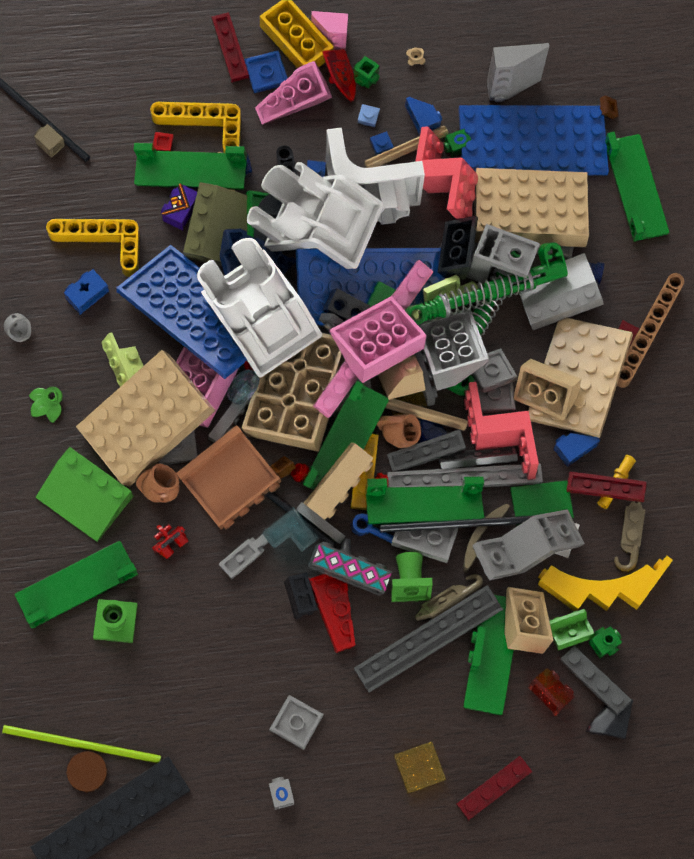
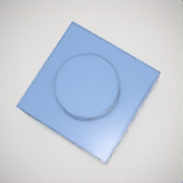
[357,104,380,127]

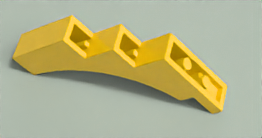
[538,555,673,611]

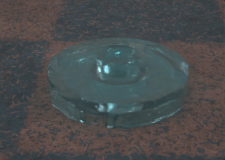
[227,369,260,405]

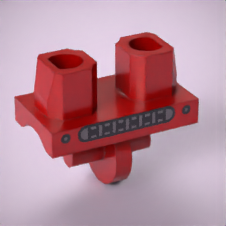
[152,524,188,559]

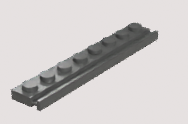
[354,585,503,693]

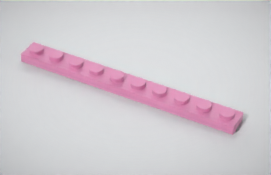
[313,260,433,418]

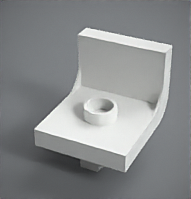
[326,127,425,225]

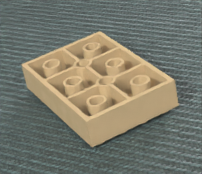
[474,168,589,247]
[242,333,345,452]
[76,350,216,487]

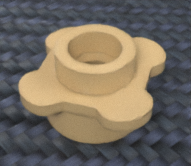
[406,48,425,66]

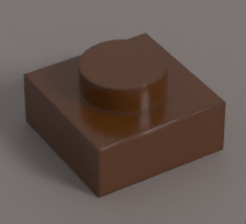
[600,95,619,119]
[270,456,296,479]

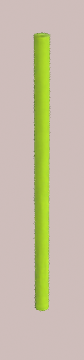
[2,725,162,763]

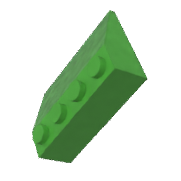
[36,447,133,542]

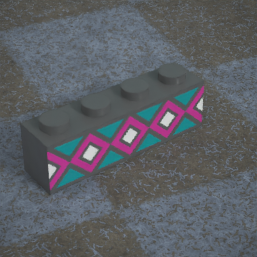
[308,542,392,596]

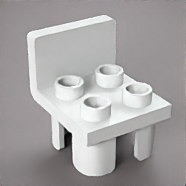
[247,162,384,269]
[197,238,322,377]

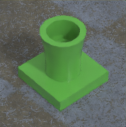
[391,552,432,602]
[93,599,138,643]

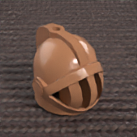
[377,414,421,448]
[136,464,180,503]

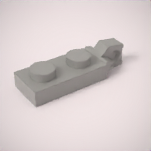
[219,534,269,580]

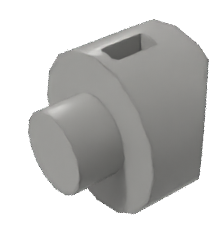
[4,313,31,342]

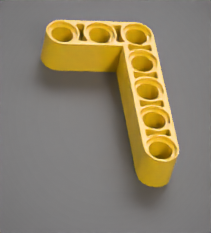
[150,102,241,153]
[46,219,140,277]

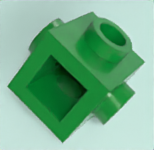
[353,56,380,89]
[588,626,622,659]

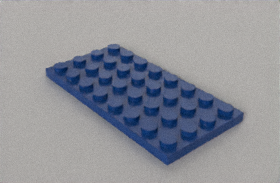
[458,105,609,175]
[116,245,247,379]
[296,248,445,326]

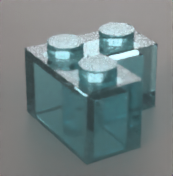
[262,507,318,552]

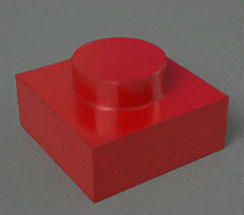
[153,132,174,151]

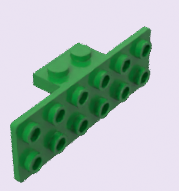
[463,595,514,715]

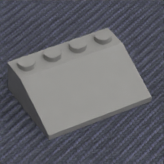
[487,43,549,102]
[516,253,604,330]
[418,308,489,391]

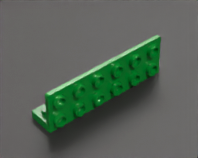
[605,132,669,242]
[133,143,247,190]
[303,381,389,490]
[365,477,484,524]
[15,541,138,629]

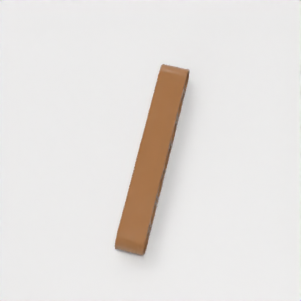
[617,273,684,388]

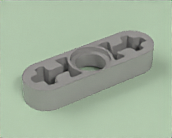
[296,502,346,544]

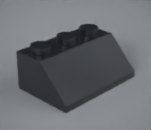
[437,216,478,280]

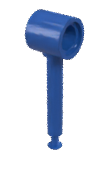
[351,513,394,543]

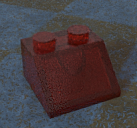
[528,668,575,716]

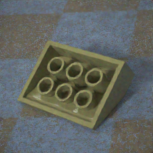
[183,182,247,266]

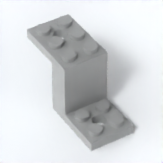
[440,224,540,284]
[472,509,585,581]

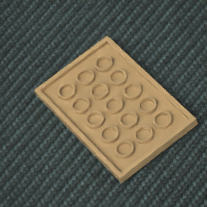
[528,318,633,438]

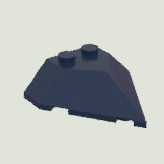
[219,229,296,275]

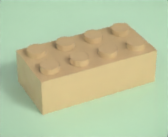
[304,442,373,520]

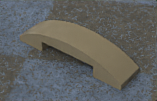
[463,504,510,573]

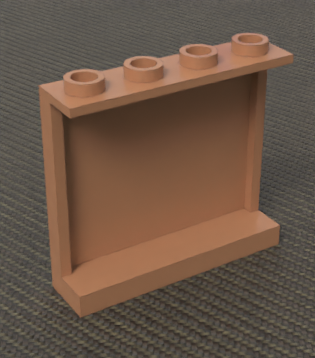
[176,425,282,530]

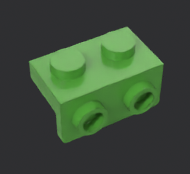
[549,609,595,650]

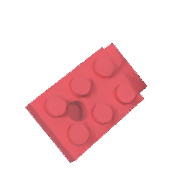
[415,127,478,219]
[464,382,539,480]

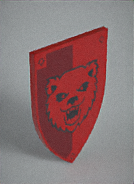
[322,49,356,102]

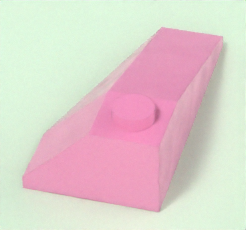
[255,61,332,125]

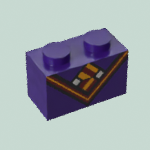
[161,183,197,231]

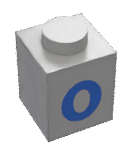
[269,777,294,810]

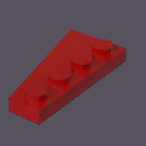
[309,574,355,653]

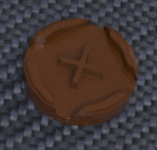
[66,751,107,792]

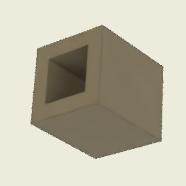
[34,124,65,158]

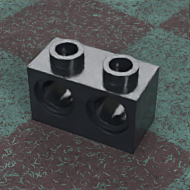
[322,288,370,321]

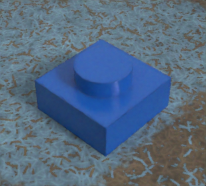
[370,131,394,156]
[307,160,326,177]

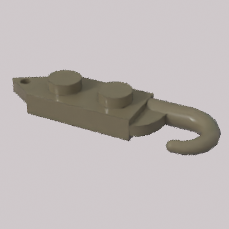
[614,501,645,571]
[415,574,483,621]

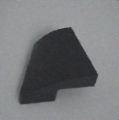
[586,699,633,739]

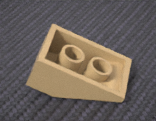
[505,587,553,654]

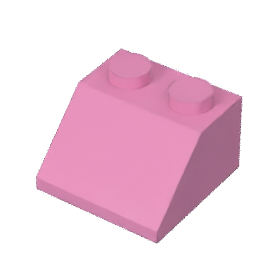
[311,11,348,51]

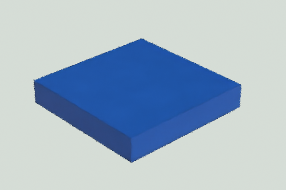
[244,50,288,93]

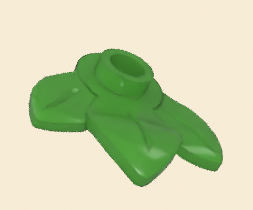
[29,387,63,423]

